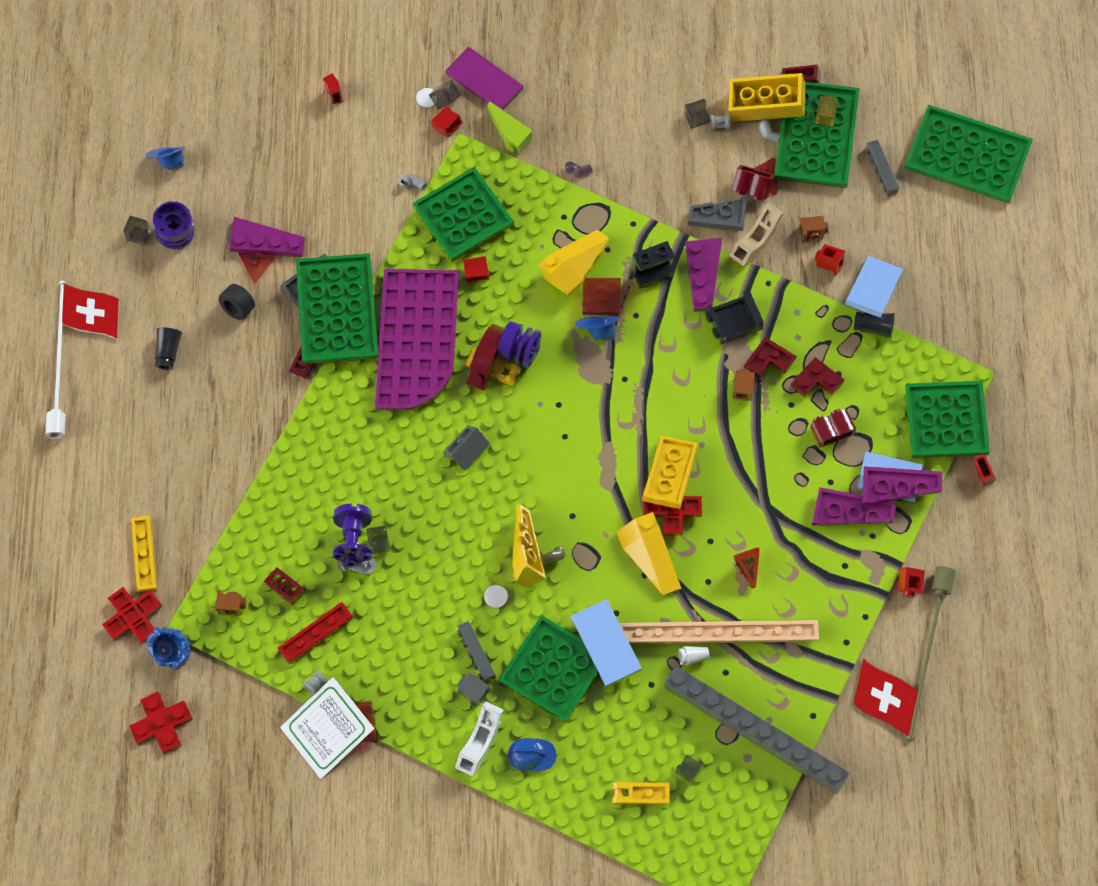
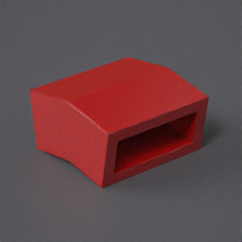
[323,73,343,104]
[431,106,463,137]
[463,256,490,283]
[973,454,996,486]

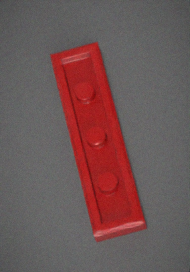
[278,602,354,665]

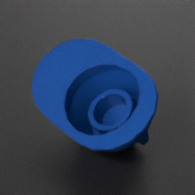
[145,146,185,170]
[575,316,618,341]
[508,738,557,771]

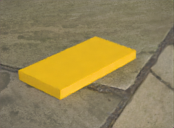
[642,435,698,509]

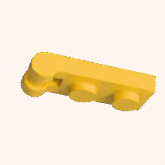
[465,348,521,386]
[612,782,670,805]

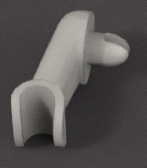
[338,558,376,575]

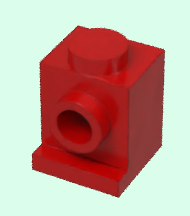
[815,244,845,276]
[897,567,925,598]

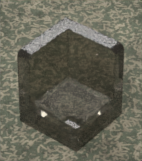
[428,80,461,109]
[684,99,711,129]
[123,215,151,246]
[366,526,390,554]
[676,755,704,784]

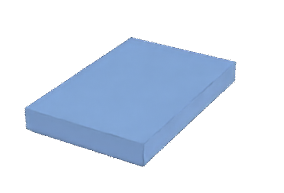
[857,452,923,502]

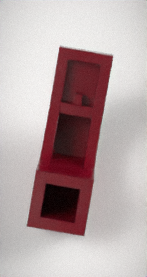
[466,324,505,391]

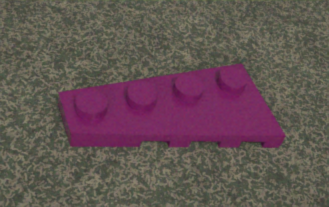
[229,217,306,257]
[685,238,722,312]
[862,466,942,505]
[812,487,896,526]

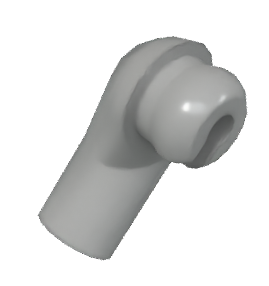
[759,119,780,142]
[399,174,427,190]

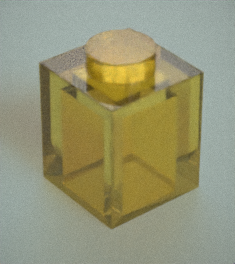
[815,96,838,127]

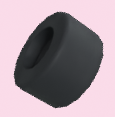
[218,284,255,320]

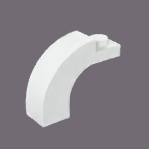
[455,701,504,777]

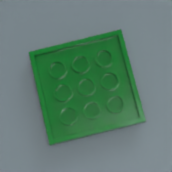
[412,167,514,262]
[905,381,990,458]
[499,615,598,723]

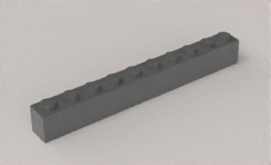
[664,666,849,795]

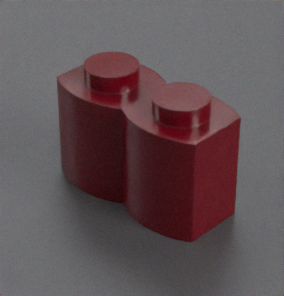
[732,165,775,201]
[810,409,856,447]

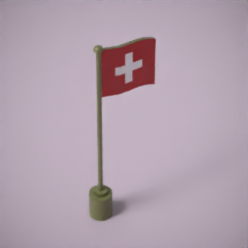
[853,566,956,742]

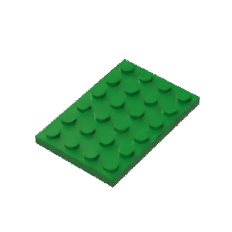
[774,81,860,188]
[904,104,1033,204]
[296,253,378,364]

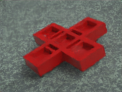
[643,496,702,536]
[102,587,163,644]
[129,691,193,754]

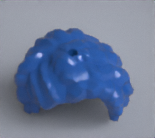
[147,627,191,670]

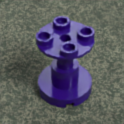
[333,503,372,567]

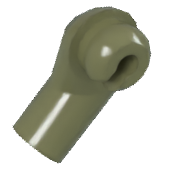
[541,546,566,565]

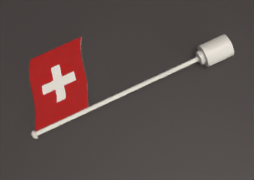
[45,281,119,439]

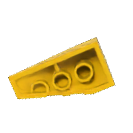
[539,230,610,296]
[512,504,546,587]
[616,512,681,596]

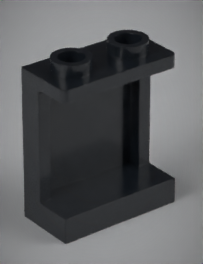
[632,241,674,289]
[705,290,764,344]

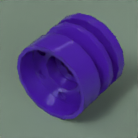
[152,201,195,249]
[497,321,542,368]

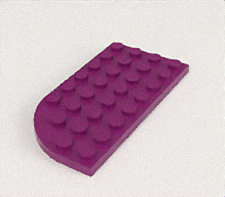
[375,269,459,411]

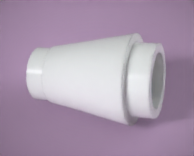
[679,646,709,666]

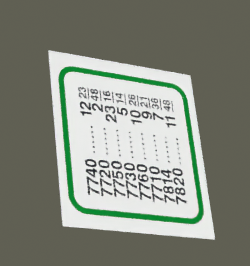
[280,677,374,779]

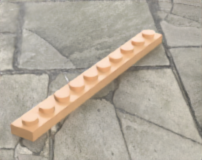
[619,620,819,644]

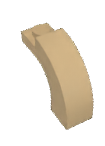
[729,203,784,266]

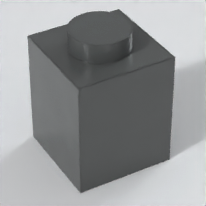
[458,673,490,706]

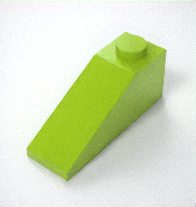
[487,101,533,155]

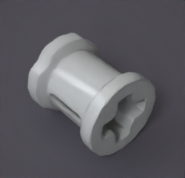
[711,113,730,131]
[302,670,328,696]

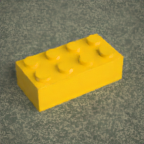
[728,73,806,122]

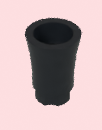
[854,312,895,339]
[155,327,182,370]

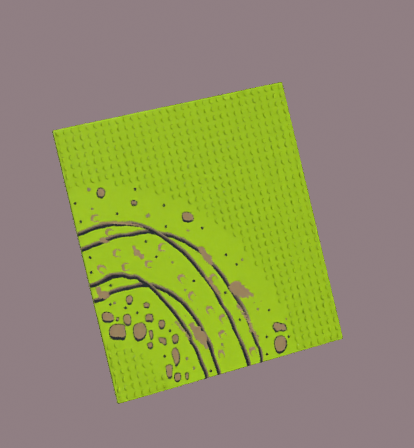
[167,134,994,886]

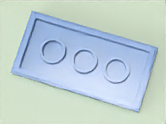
[845,256,903,318]
[571,599,642,687]

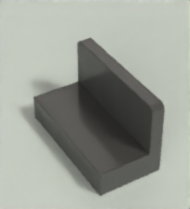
[443,425,490,470]

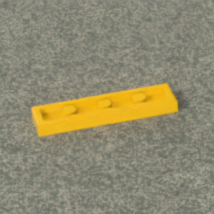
[131,515,157,593]

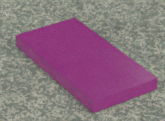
[445,46,523,110]

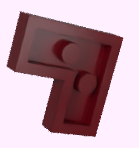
[744,337,797,378]
[791,357,845,397]

